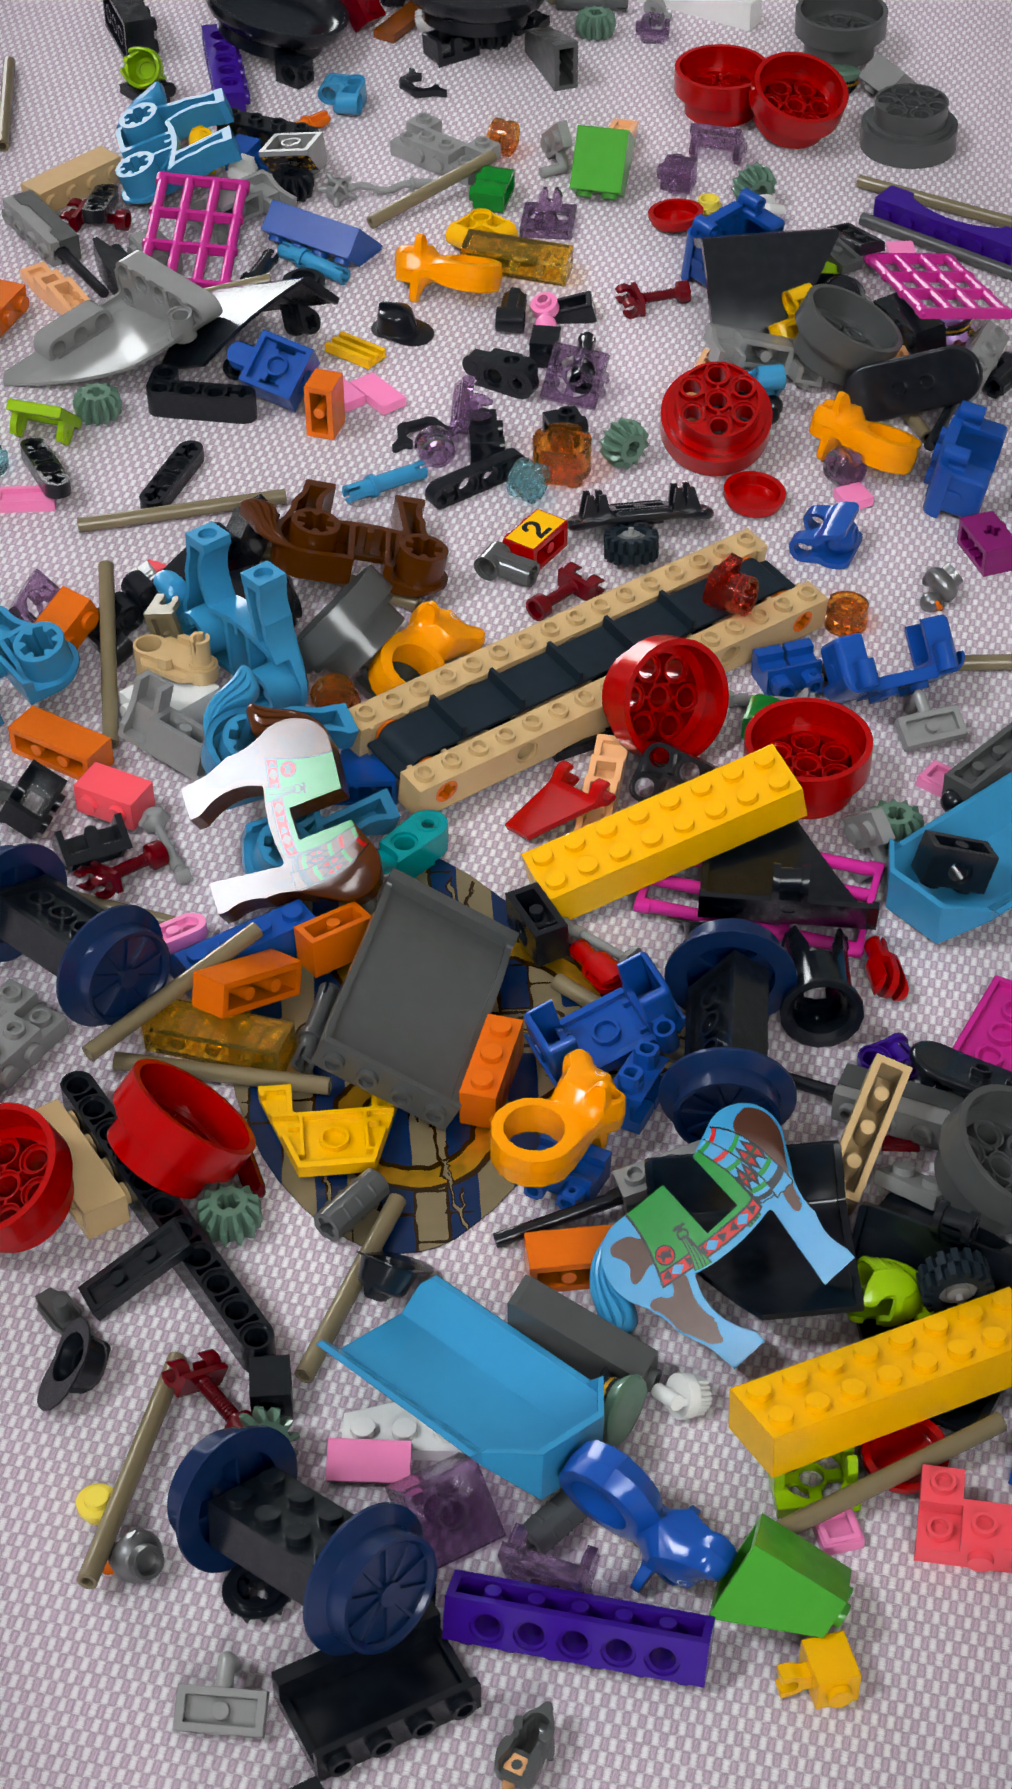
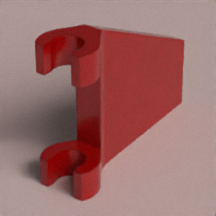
[505,760,616,840]

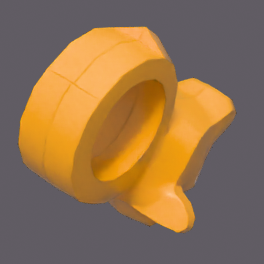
[395,233,502,303]
[809,391,922,475]
[368,601,485,695]
[489,1049,626,1187]

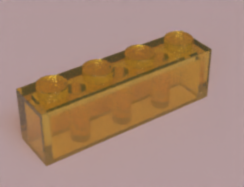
[461,229,574,287]
[141,999,297,1072]

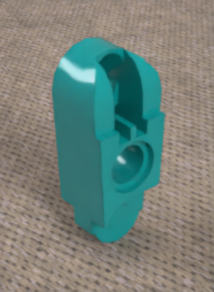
[378,810,449,878]

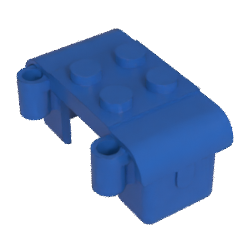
[681,188,785,287]
[923,400,1008,518]
[821,615,965,704]
[523,952,686,1088]

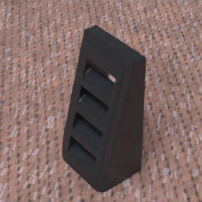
[554,291,597,324]

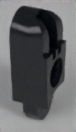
[462,348,539,399]

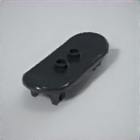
[843,345,983,422]
[567,482,714,531]
[909,1041,1012,1097]

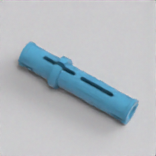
[277,241,350,285]
[342,460,428,504]

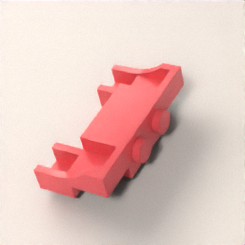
[914,1464,1012,1573]

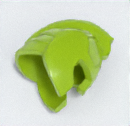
[119,46,167,89]
[847,1256,934,1327]

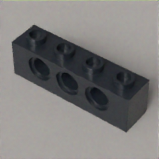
[217,108,319,148]

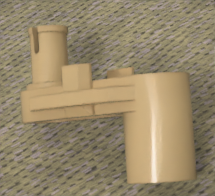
[133,631,219,686]

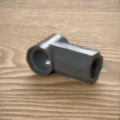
[474,541,540,588]

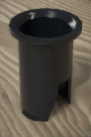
[779,925,864,1048]

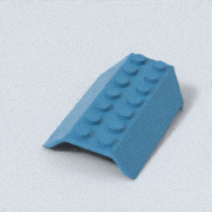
[886,771,1012,944]
[316,1275,604,1500]

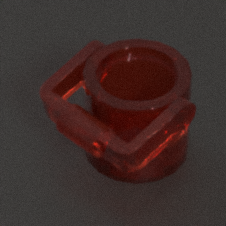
[702,553,759,617]

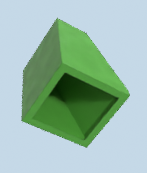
[570,125,636,201]
[709,1513,854,1638]

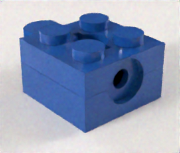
[227,329,320,413]

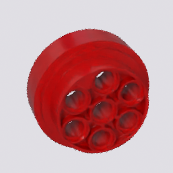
[674,44,766,128]
[749,51,849,149]
[659,361,773,476]
[602,635,729,764]
[743,697,873,819]
[107,1058,256,1199]
[0,1102,74,1253]

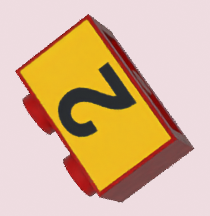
[502,508,568,569]

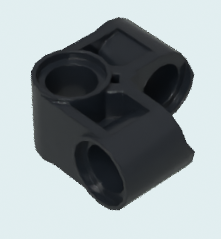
[87,591,145,668]

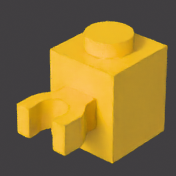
[775,1630,861,1710]

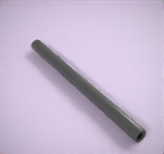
[859,212,1012,281]

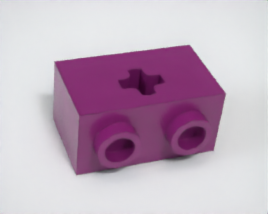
[957,511,1012,577]

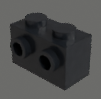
[467,408,505,472]

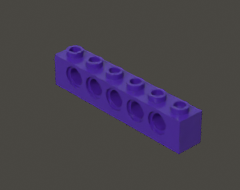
[201,24,251,112]
[442,1569,716,1688]

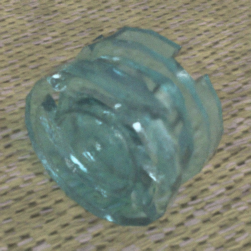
[507,457,550,504]

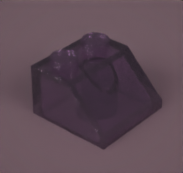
[385,1452,506,1569]

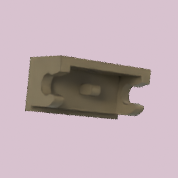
[143,594,184,638]

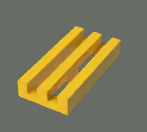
[325,331,386,370]

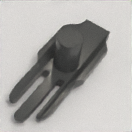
[35,1287,96,1336]

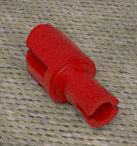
[864,936,909,1001]
[569,939,624,996]

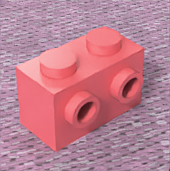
[73,762,155,831]

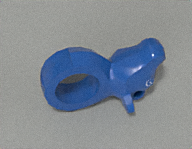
[559,1440,737,1593]

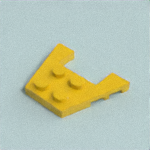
[258,1084,398,1178]

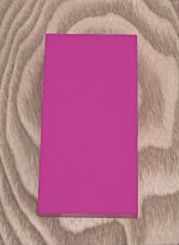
[952,975,1012,1071]

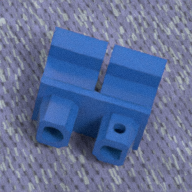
[751,638,823,697]
[613,1040,669,1135]
[524,1133,612,1210]

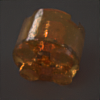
[532,422,592,488]

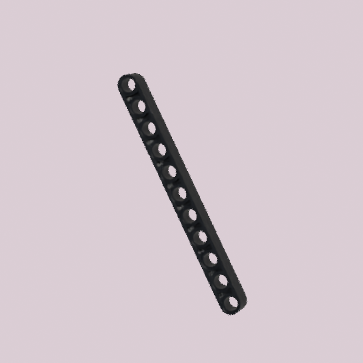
[60,1071,276,1373]

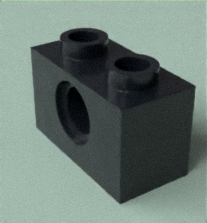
[911,830,999,894]
[505,882,570,967]

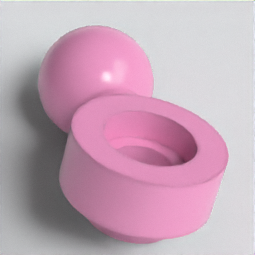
[530,292,560,326]

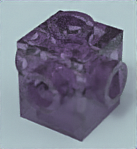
[657,153,698,194]

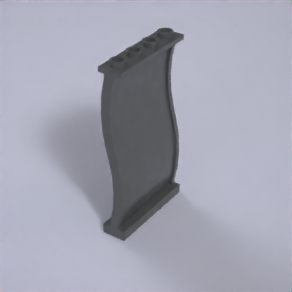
[310,868,519,1131]

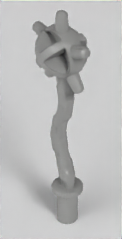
[318,172,432,208]

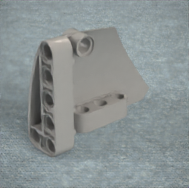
[3,250,223,386]

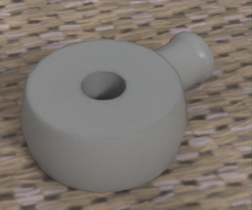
[644,0,672,21]

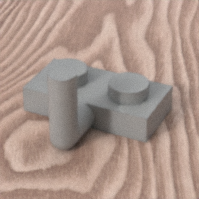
[539,120,573,178]
[894,689,968,752]
[842,807,896,883]
[873,1162,945,1211]
[172,1651,269,1739]

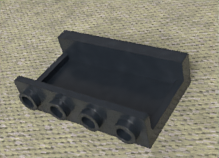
[271,1600,481,1782]

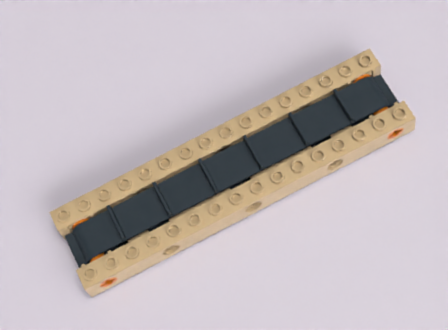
[348,528,829,814]

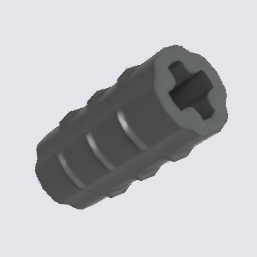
[313,1168,390,1242]
[514,1488,588,1561]

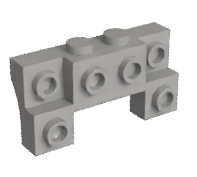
[390,112,501,187]
[187,169,297,245]
[703,323,823,389]
[117,670,207,781]
[0,978,69,1095]

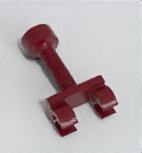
[59,198,132,232]
[615,280,691,319]
[526,562,605,621]
[73,840,169,899]
[161,1349,252,1429]

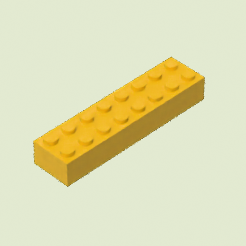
[521,744,807,920]
[728,1287,1012,1478]

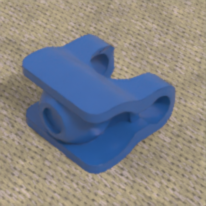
[789,502,863,569]

